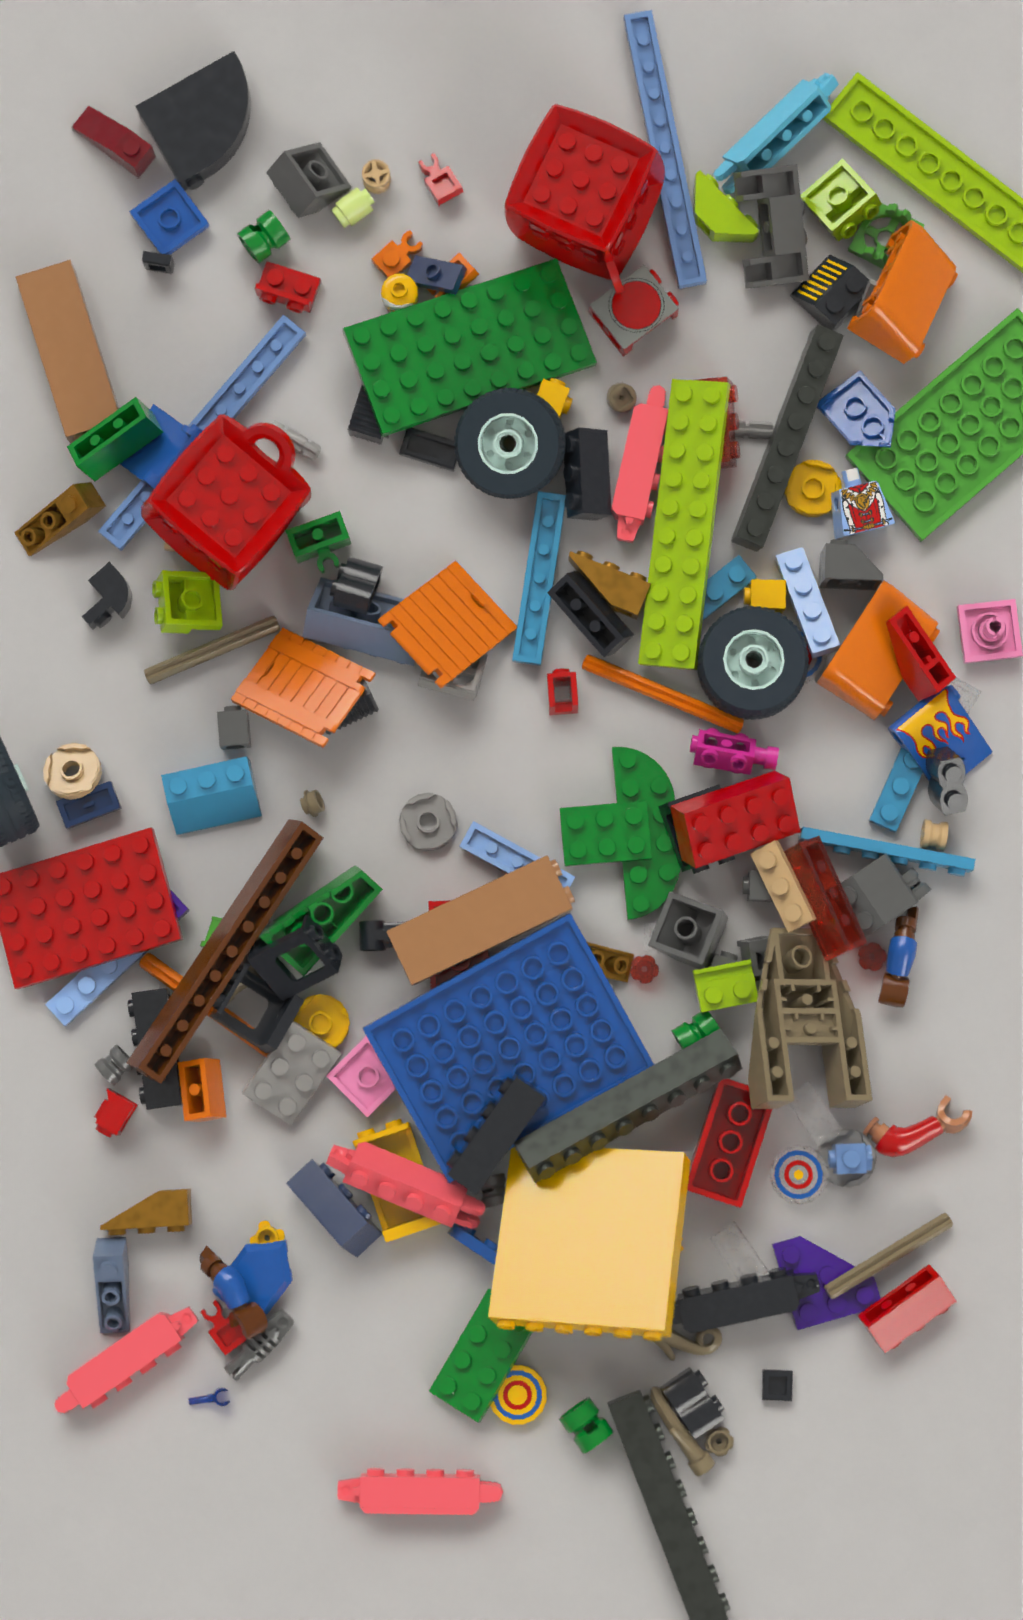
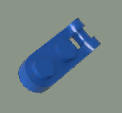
[448,1223,498,1265]

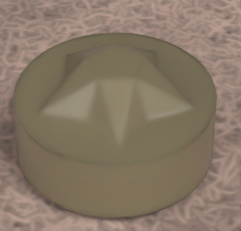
[606,383,636,412]

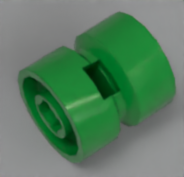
[237,210,291,264]
[671,1011,720,1049]
[559,1397,614,1454]

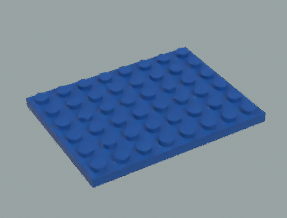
[362,912,654,1183]

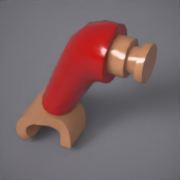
[863,1095,972,1157]

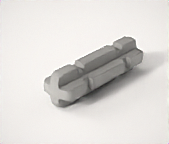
[732,420,775,439]
[271,421,321,461]

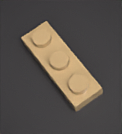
[750,840,817,932]

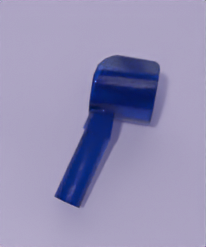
[188,1387,230,1406]

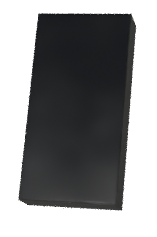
[399,427,457,472]

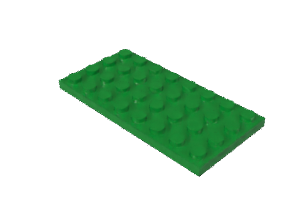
[342,258,597,437]

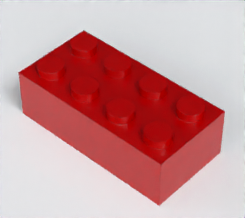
[670,770,801,868]
[687,1079,773,1208]

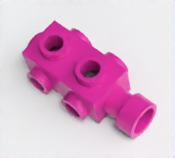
[689,728,779,775]

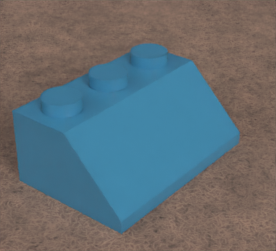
[161,756,262,835]

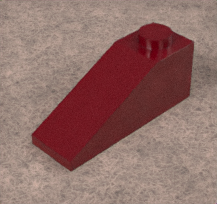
[71,105,156,179]

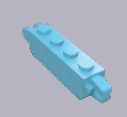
[713,73,839,194]

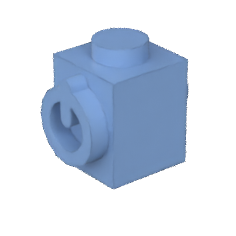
[828,1143,873,1174]

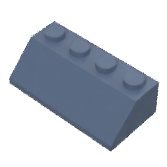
[302,577,415,666]

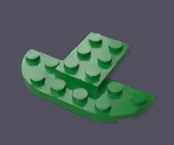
[560,747,680,920]

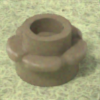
[300,789,325,817]
[704,1426,734,1456]

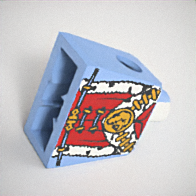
[831,468,895,539]

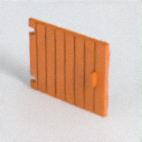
[377,561,517,689]
[231,628,376,748]

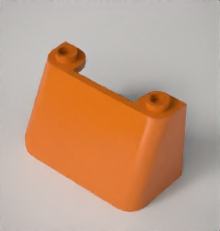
[847,220,958,364]
[816,580,940,720]

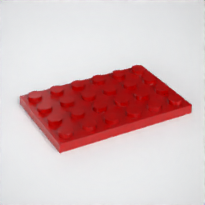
[0,827,183,990]

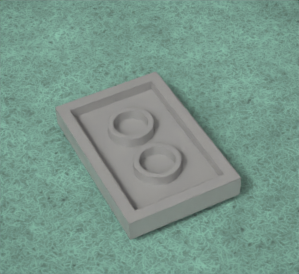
[242,1020,341,1125]

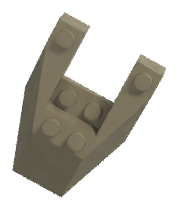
[748,928,873,1109]

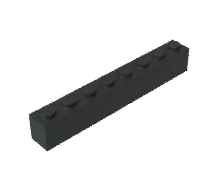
[730,324,844,552]
[514,1028,742,1183]
[607,1390,731,1620]

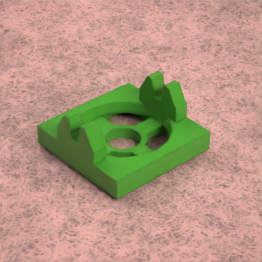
[847,203,925,269]

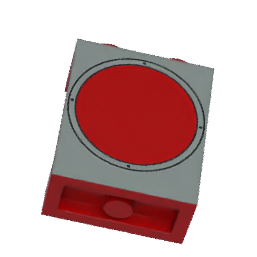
[589,265,679,357]

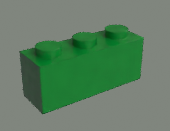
[67,397,163,482]

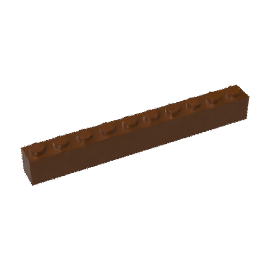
[127,819,324,1084]

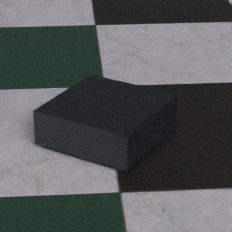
[142,251,175,274]
[762,1369,793,1401]

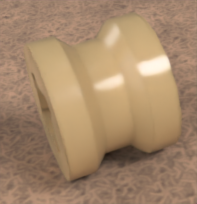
[362,160,391,194]
[920,819,949,851]

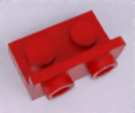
[254,261,321,314]

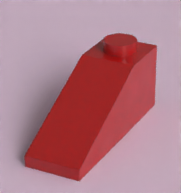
[886,606,956,701]

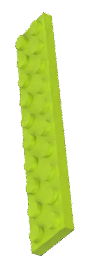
[823,72,1023,273]
[638,379,730,670]

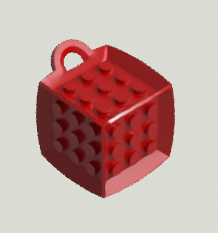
[504,104,665,295]
[141,414,311,590]

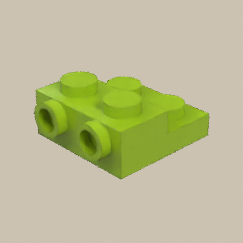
[800,158,882,242]
[152,570,223,634]

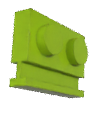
[692,959,758,1013]

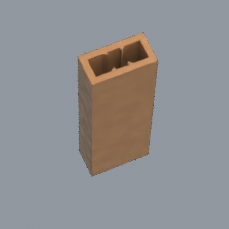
[16,260,119,444]
[386,855,575,986]

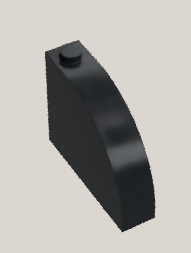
[135,51,251,191]

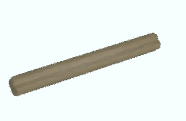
[144,616,280,684]
[824,1213,953,1299]

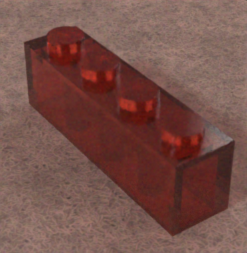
[784,836,868,962]

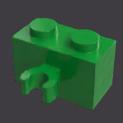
[285,511,351,574]

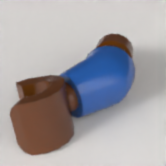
[878,907,919,1008]
[200,1246,268,1339]

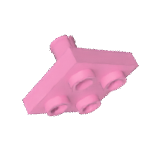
[956,599,1023,664]

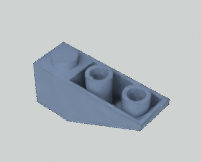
[93,1237,130,1333]

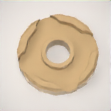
[43,743,102,800]

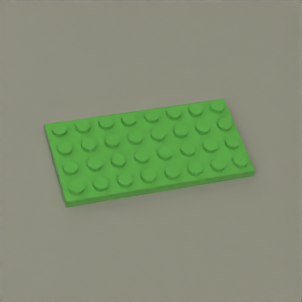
[845,308,1023,542]

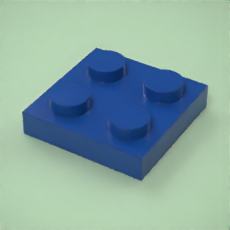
[129,179,210,255]

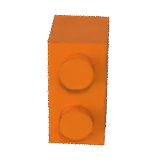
[178,1058,227,1122]

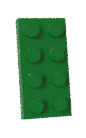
[429,1288,533,1423]

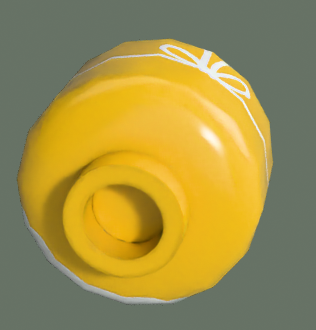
[381,274,418,312]

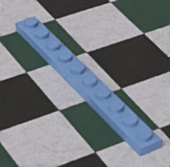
[623,10,707,289]
[98,314,306,551]

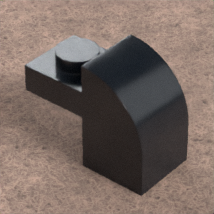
[82,561,132,630]

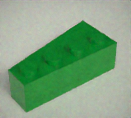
[259,865,383,976]

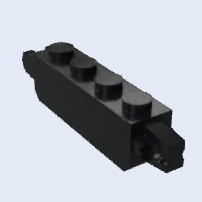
[672,1267,820,1333]

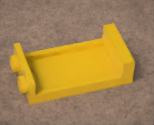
[352,1118,441,1242]

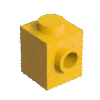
[537,378,573,418]
[743,579,786,613]

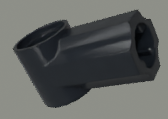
[359,920,404,951]

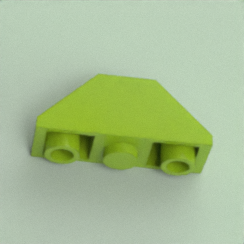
[693,170,759,243]

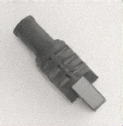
[224,1309,294,1381]

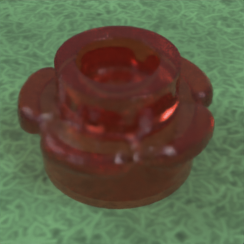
[858,942,887,971]
[630,955,659,984]

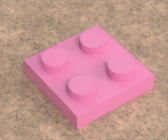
[326,1036,396,1118]

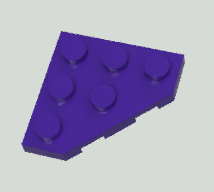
[772,1236,881,1330]

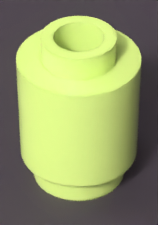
[331,187,375,228]

